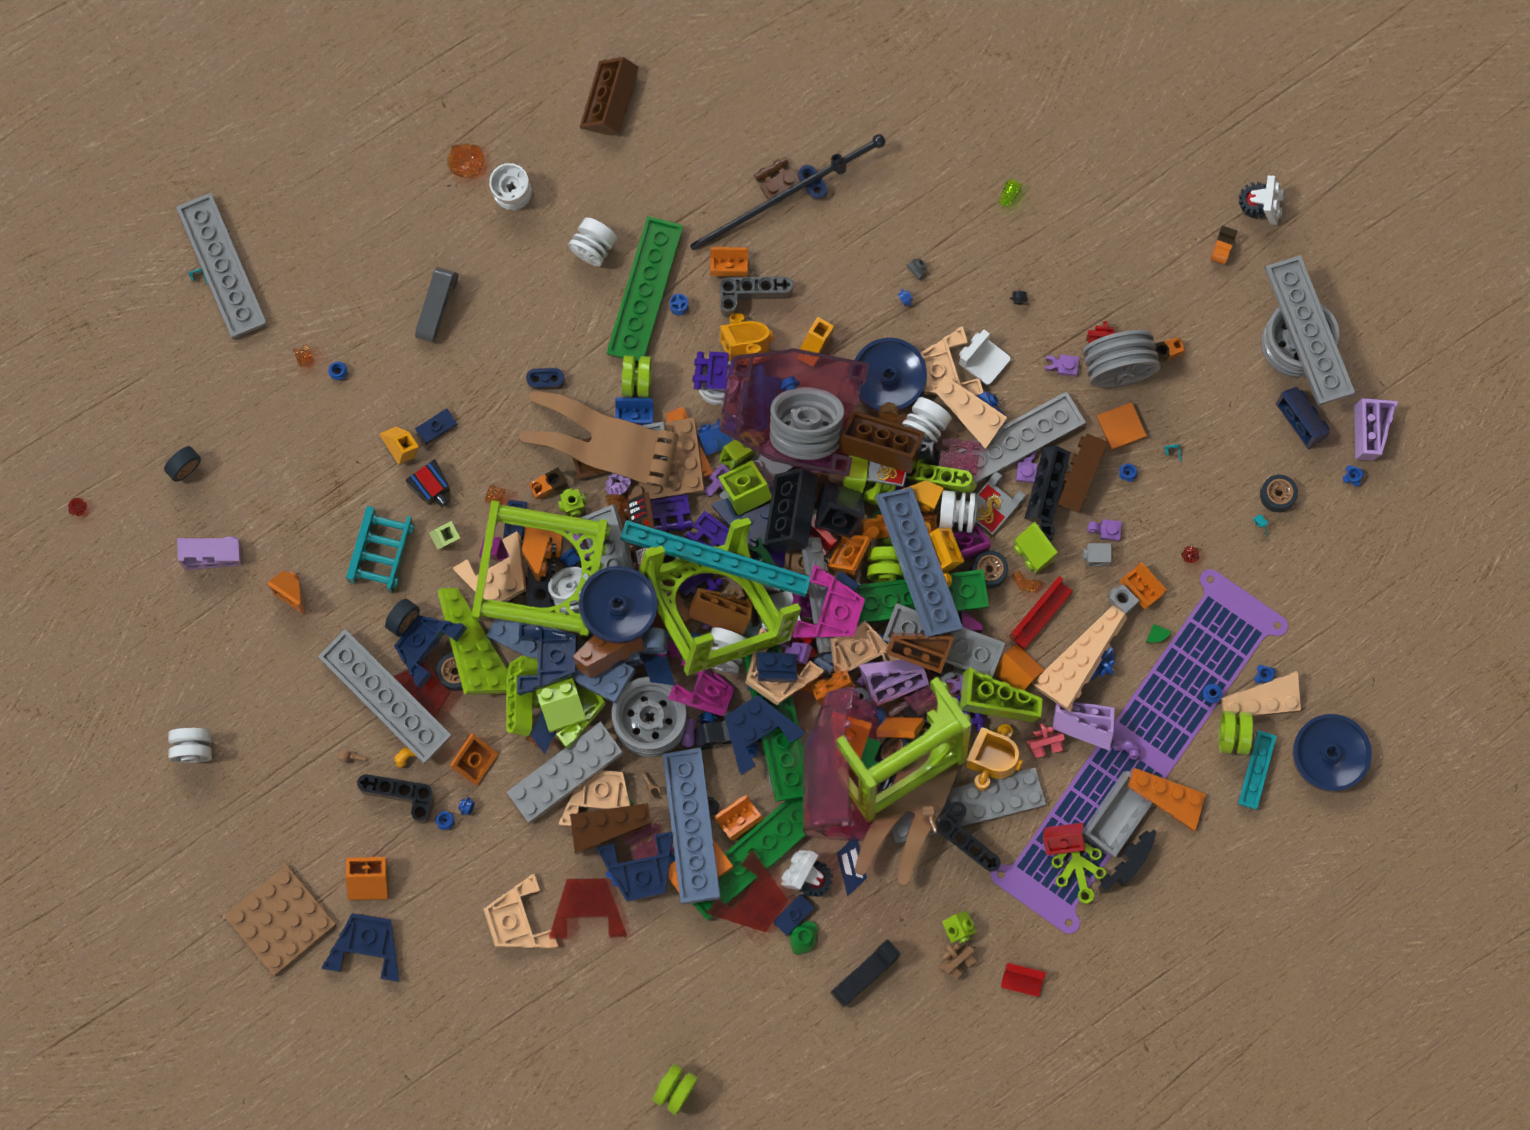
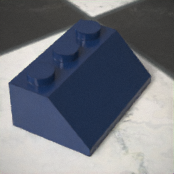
[1276,387,1330,449]

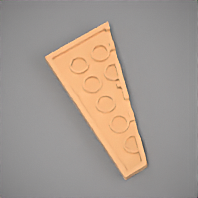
[1032,606,1127,712]

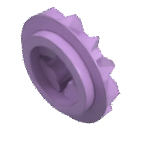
[605,473,631,496]

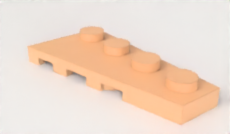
[1221,671,1301,717]

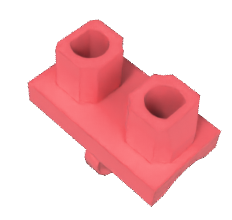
[1026,723,1065,758]

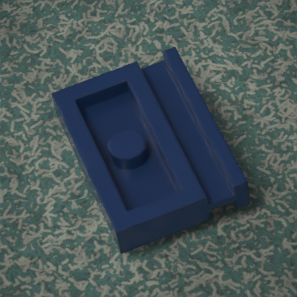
[756,652,797,683]

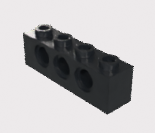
[1024,445,1071,525]
[527,538,556,608]

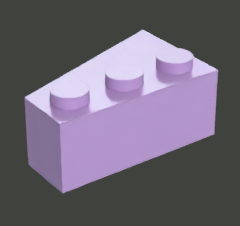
[1354,398,1398,461]
[177,536,242,570]
[859,660,929,706]
[1052,702,1115,750]

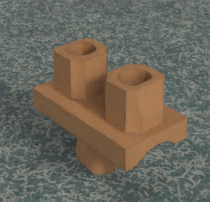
[939,943,977,979]

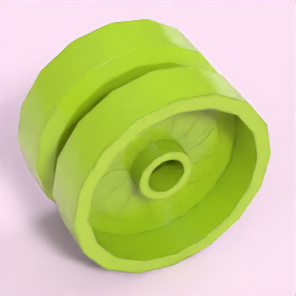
[622,355,652,398]
[867,546,905,582]
[1219,710,1253,755]
[652,1063,698,1116]

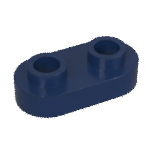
[798,165,827,200]
[526,368,564,389]

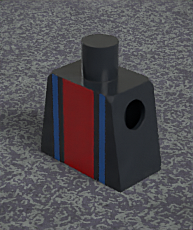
[405,459,450,508]

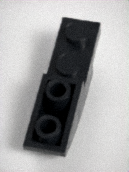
[1098,829,1156,893]

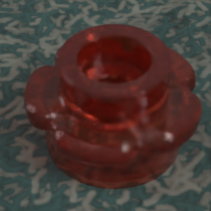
[68,498,87,516]
[1181,546,1200,563]

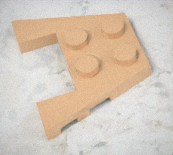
[921,326,983,396]
[453,531,526,602]
[830,620,901,673]
[745,628,824,705]
[559,770,635,833]
[483,874,558,948]

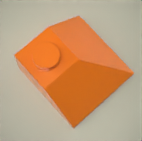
[267,570,306,614]

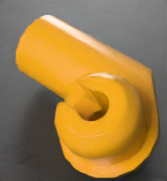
[394,747,416,768]

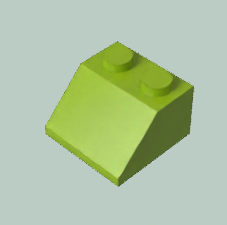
[718,460,771,516]
[1013,522,1058,575]
[536,678,587,733]

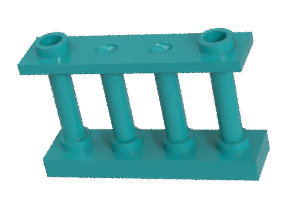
[346,506,415,593]

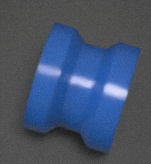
[670,293,688,316]
[559,548,580,568]

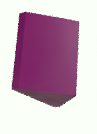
[953,525,991,561]

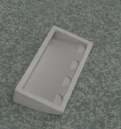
[1083,771,1152,857]

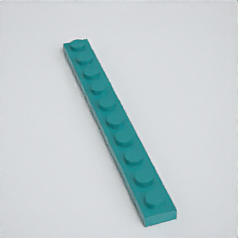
[620,520,810,597]

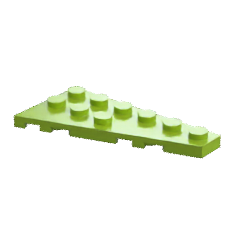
[437,588,507,695]

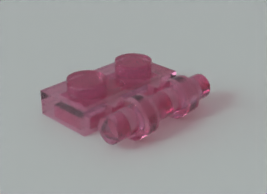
[939,437,981,476]
[624,821,674,860]

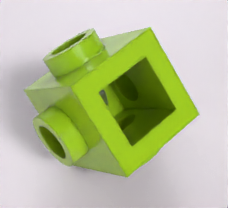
[558,488,587,517]
[942,911,977,944]

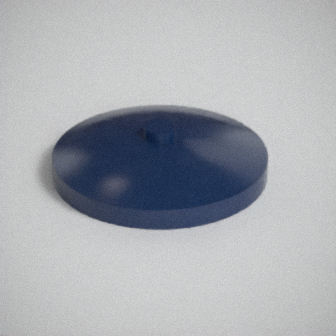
[851,338,927,413]
[578,566,657,644]
[1292,714,1372,792]

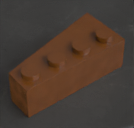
[1057,433,1108,513]
[570,803,651,855]

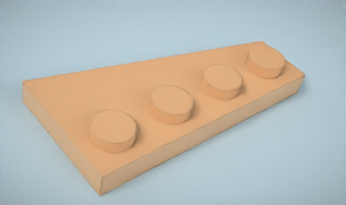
[935,376,1008,450]

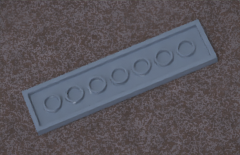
[876,487,963,638]
[486,619,636,704]
[663,748,721,905]

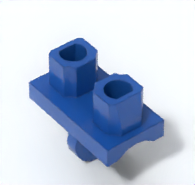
[1090,647,1116,681]

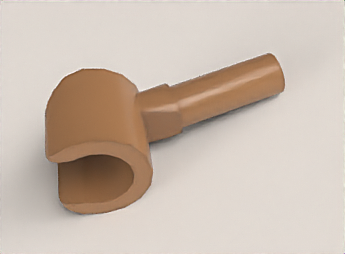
[338,750,367,763]
[642,772,660,798]
[922,806,938,833]

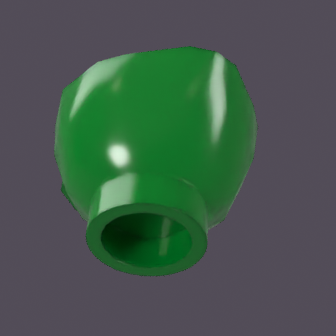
[789,921,818,955]

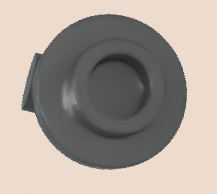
[907,259,927,280]

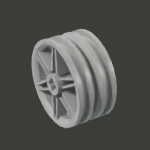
[1261,304,1339,377]
[1082,330,1161,388]
[770,387,844,460]
[612,677,687,757]

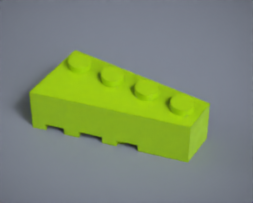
[960,667,1042,723]

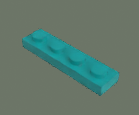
[1237,730,1277,810]

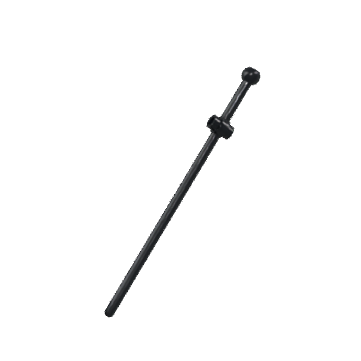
[690,134,886,250]

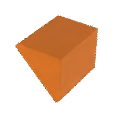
[827,535,872,580]
[994,644,1045,691]
[450,733,499,786]

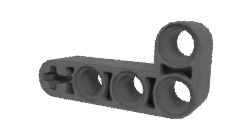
[415,267,459,343]
[720,277,793,317]

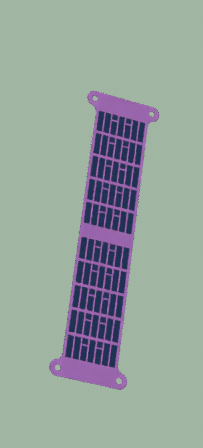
[991,569,1288,934]

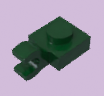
[748,537,776,566]

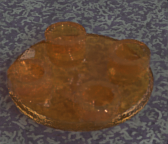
[447,143,484,177]

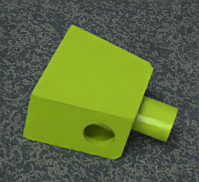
[719,433,763,471]

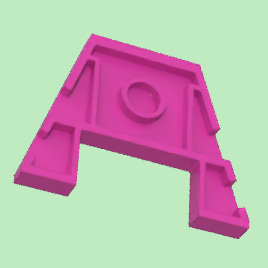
[792,564,865,638]
[667,659,735,716]

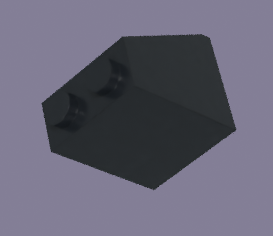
[814,481,865,539]

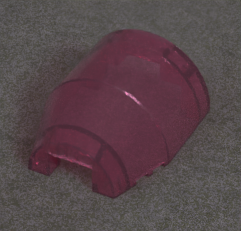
[719,348,869,477]
[802,687,882,841]

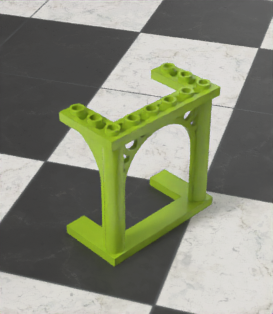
[472,500,611,638]
[639,518,801,676]
[836,677,972,823]

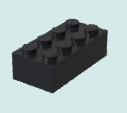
[764,468,818,553]

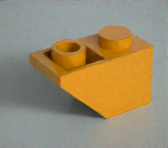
[798,317,834,363]
[380,427,419,465]
[903,480,943,513]

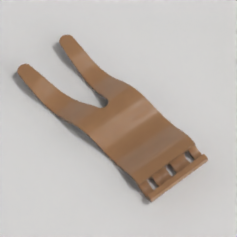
[519,391,679,488]
[855,727,959,886]

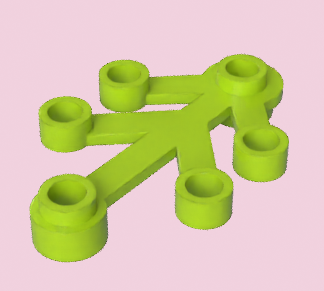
[1051,843,1106,904]

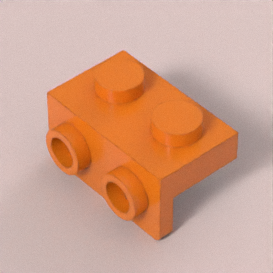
[710,247,748,277]
[1119,562,1167,610]
[715,795,763,842]

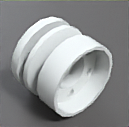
[489,163,532,210]
[568,217,618,266]
[902,397,952,443]
[939,490,977,533]
[710,627,746,674]

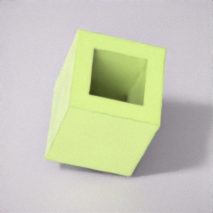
[429,521,460,550]

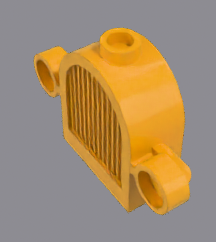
[720,313,774,362]
[924,521,964,587]
[966,724,1023,791]

